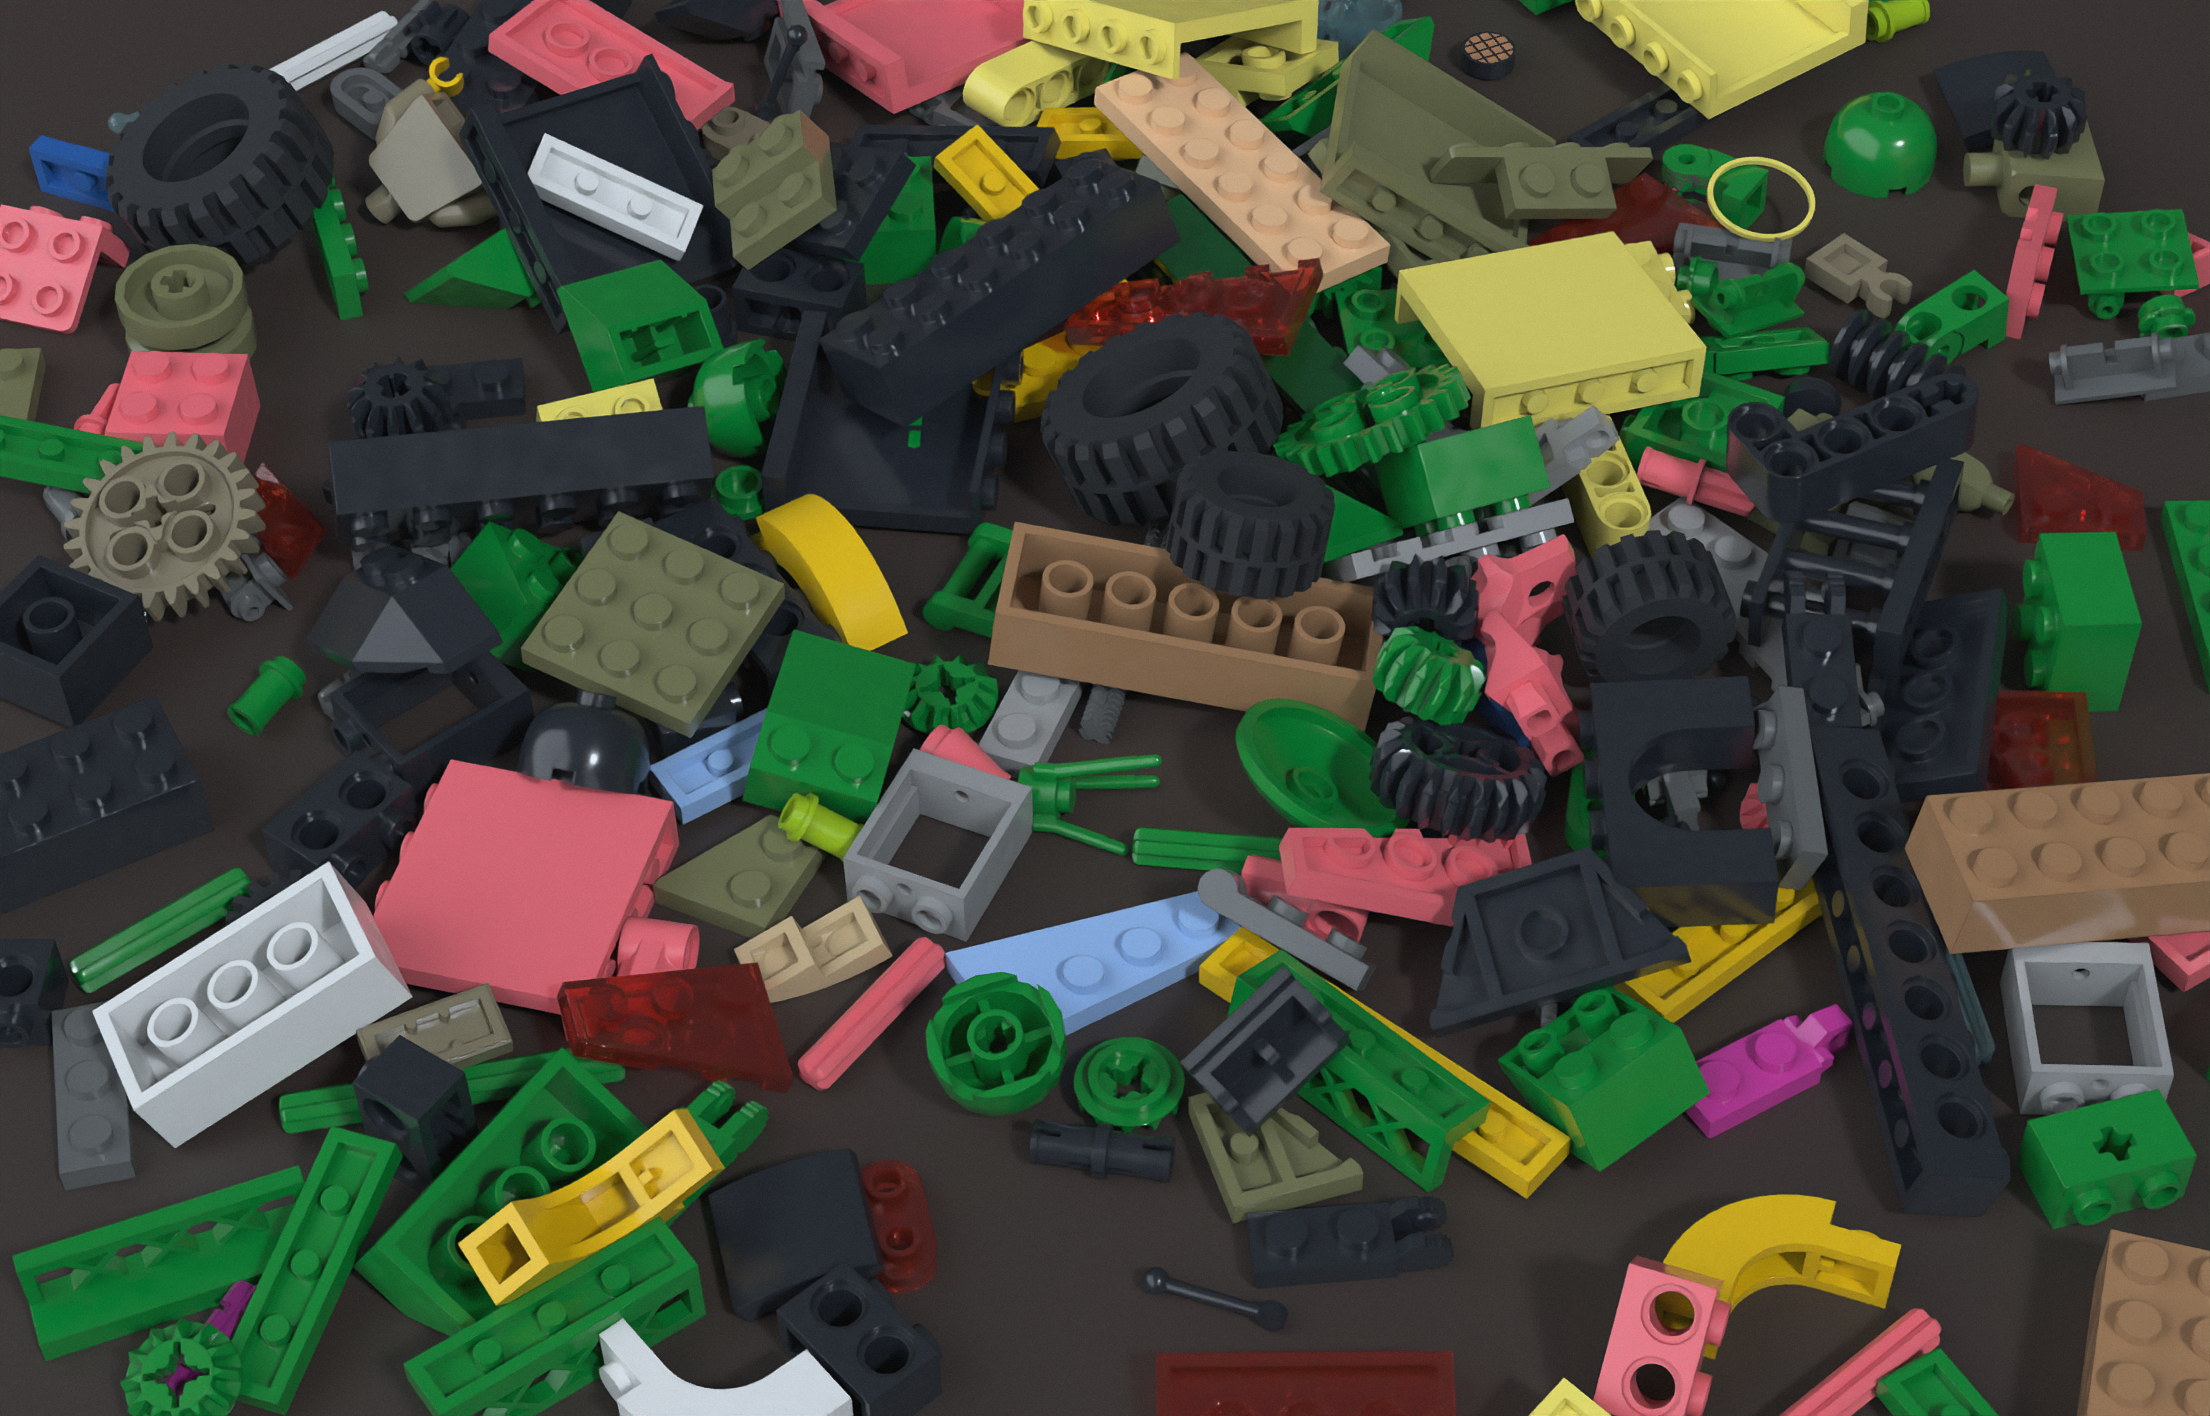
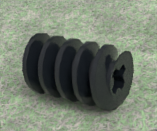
[1829,309,1966,400]

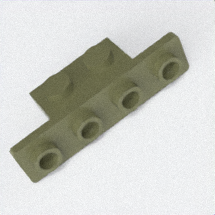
[1429,142,1653,219]

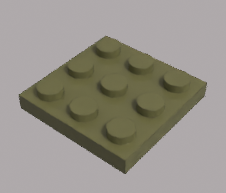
[521,511,785,738]

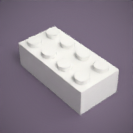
[92,862,412,1148]

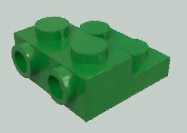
[1619,370,1785,473]

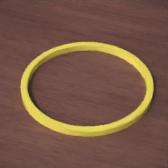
[1707,157,1815,242]

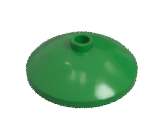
[1236,698,1411,838]

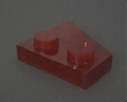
[2013,445,2147,552]

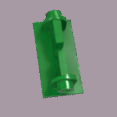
[1690,262,1805,340]

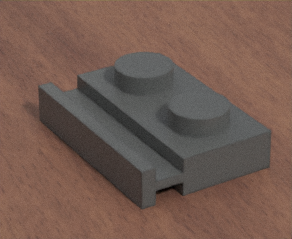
[763,0,826,118]

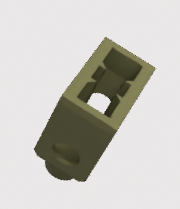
[1963,121,2105,221]

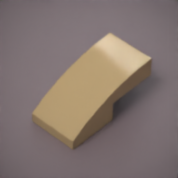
[734,895,893,1004]

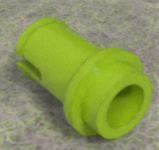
[1866,0,1930,43]
[778,793,864,862]

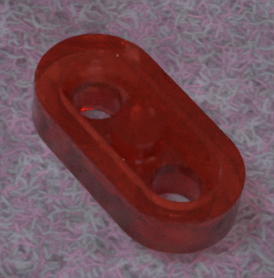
[861,1160,938,1293]

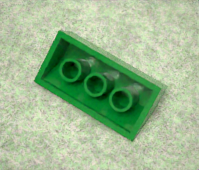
[353,1047,649,1337]

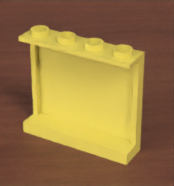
[1023,0,1319,80]
[1575,0,1869,119]
[1395,231,1707,430]

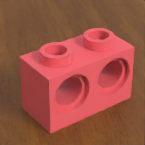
[1593,1255,1732,1416]

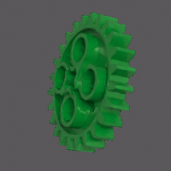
[1273,364,1471,477]

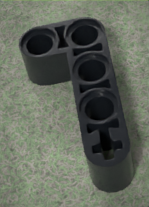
[1725,373,1979,523]

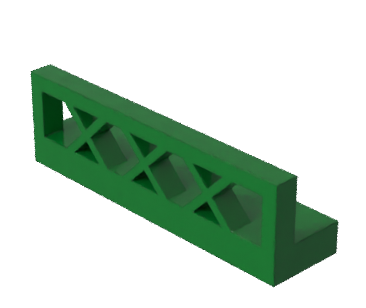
[1227,949,1491,1193]
[12,1165,305,1361]
[403,1216,706,1416]

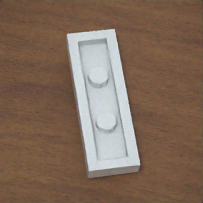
[527,133,704,261]

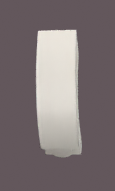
[599,1318,853,1416]

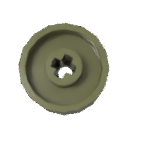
[115,244,257,360]

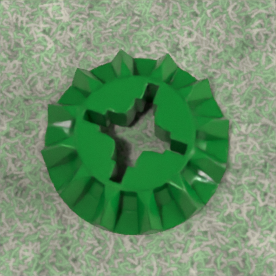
[902,653,998,735]
[1074,1037,1185,1133]
[120,1318,243,1416]

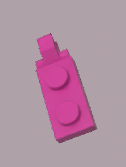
[1685,1004,1853,1139]

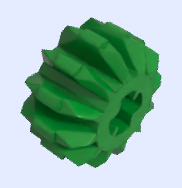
[1372,626,1486,725]

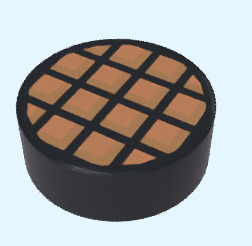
[1461,31,1516,80]

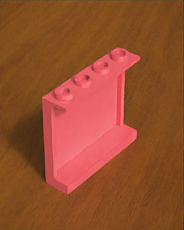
[777,0,1033,114]
[373,760,679,1045]

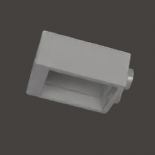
[843,748,1033,942]
[2000,942,2174,1115]

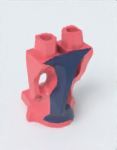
[1460,534,1585,777]

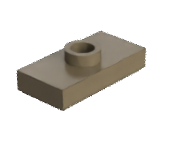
[356,983,513,1070]

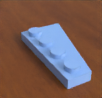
[945,891,1240,1036]

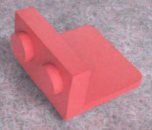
[0,205,131,334]

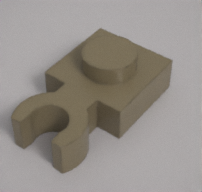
[1804,233,1912,319]

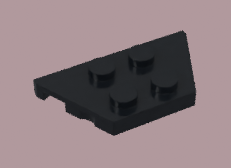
[1430,847,1692,1038]

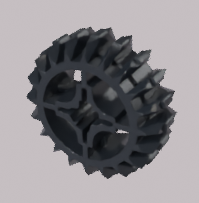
[1369,716,1547,843]

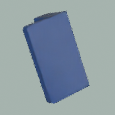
[29,135,116,212]

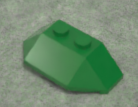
[1259,16,1435,149]

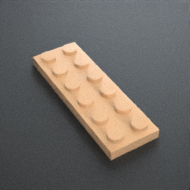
[1094,51,1390,302]

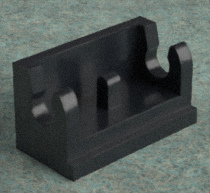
[1180,965,1352,1137]

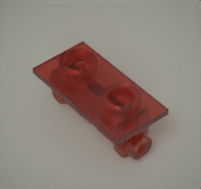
[253,463,327,580]

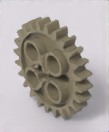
[64,432,266,622]

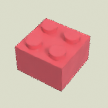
[104,351,260,463]

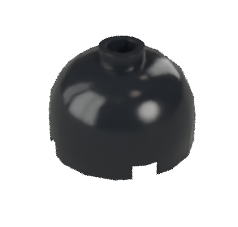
[517,690,651,795]

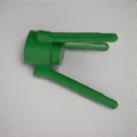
[1018,754,1162,856]

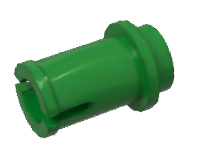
[227,656,306,736]

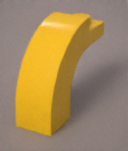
[750,494,908,651]
[458,1108,725,1306]
[1655,1194,1901,1360]

